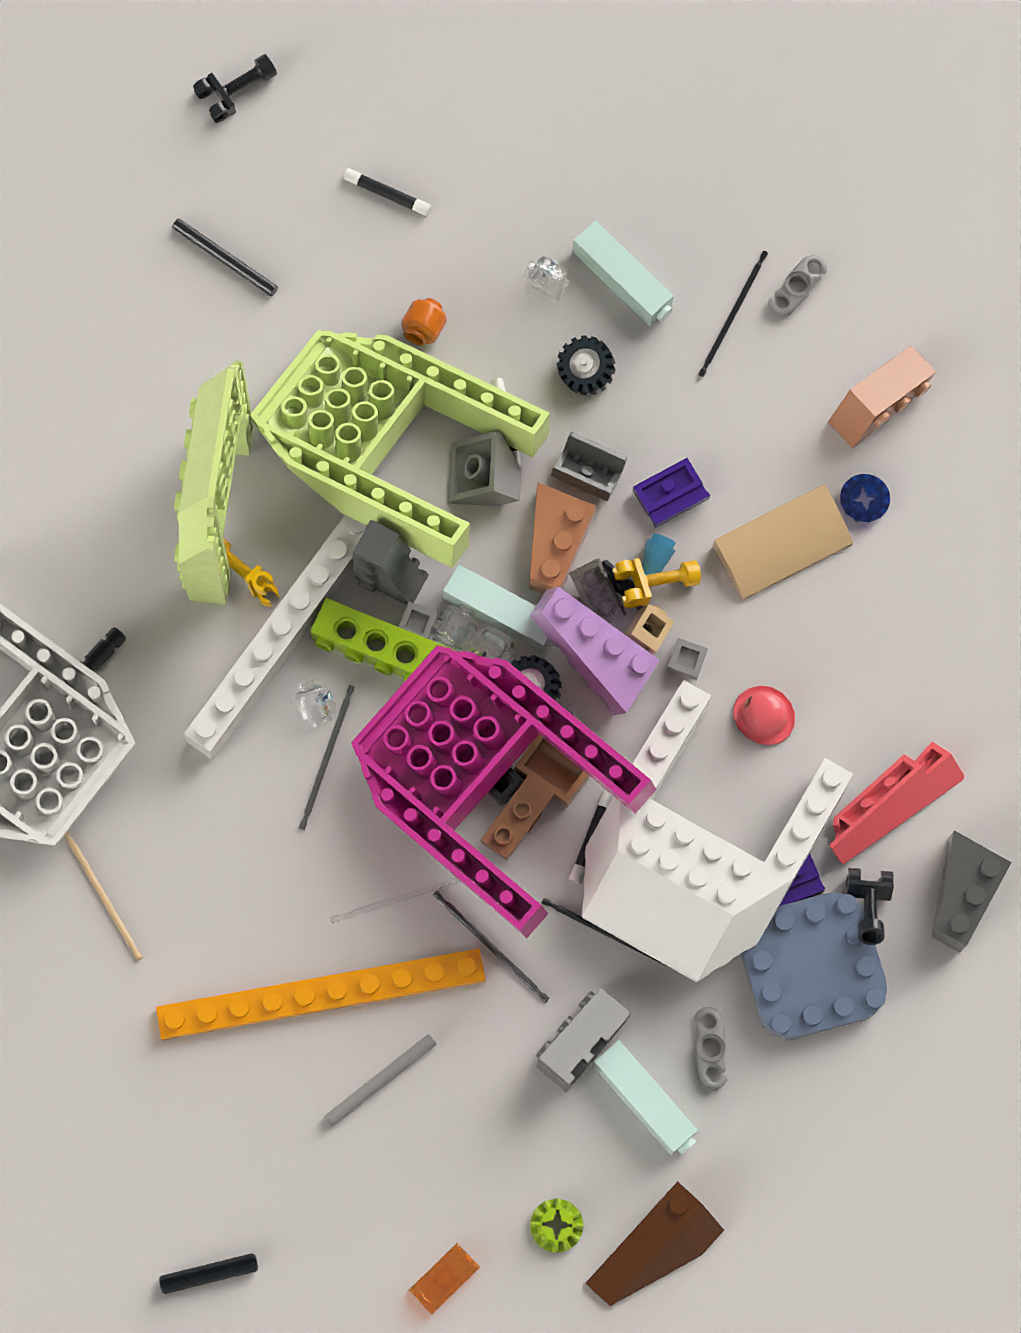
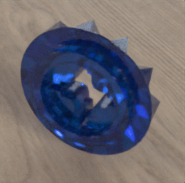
[840,474,890,524]

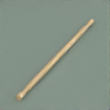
[65,830,143,961]

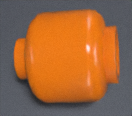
[401,298,447,346]

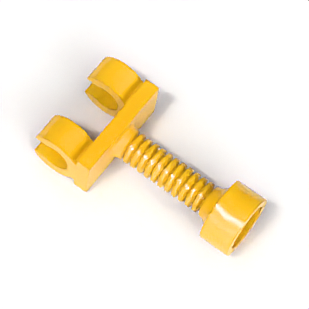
[223,538,280,607]
[613,558,701,608]

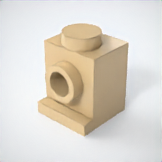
[624,604,674,654]

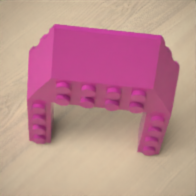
[351,645,657,938]

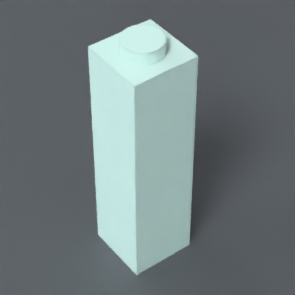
[572,220,674,327]
[443,564,554,653]
[593,1040,698,1155]

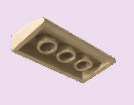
[713,484,853,600]

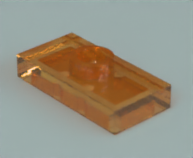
[409,1243,480,1315]

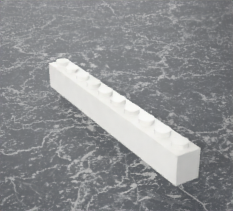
[184,515,367,760]

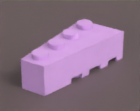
[530,586,660,715]

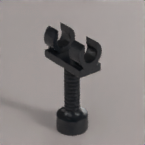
[193,54,277,123]
[846,868,894,945]

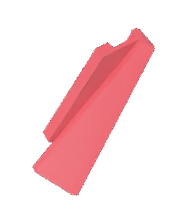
[829,742,964,864]

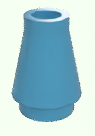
[642,533,676,575]

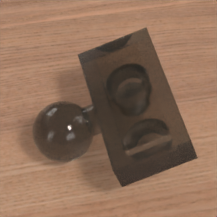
[569,558,627,623]

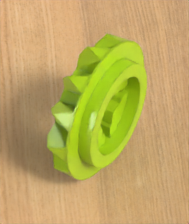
[530,1198,584,1253]

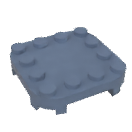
[741,893,887,1041]

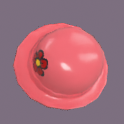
[733,685,795,745]

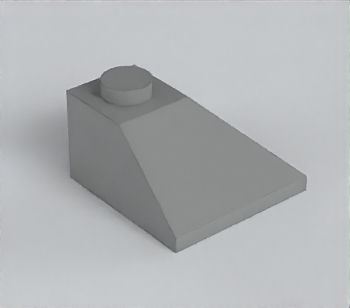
[448,431,521,506]

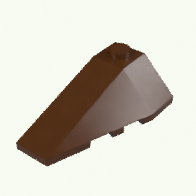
[585,1181,724,1306]

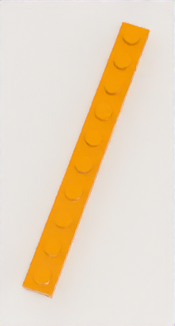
[156,948,486,1041]

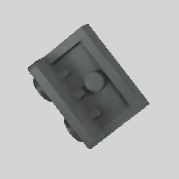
[550,432,627,501]

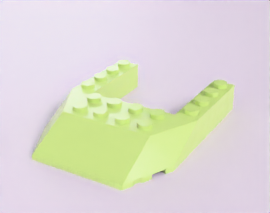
[250,330,550,568]
[174,360,254,605]

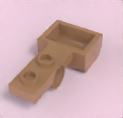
[480,735,590,861]

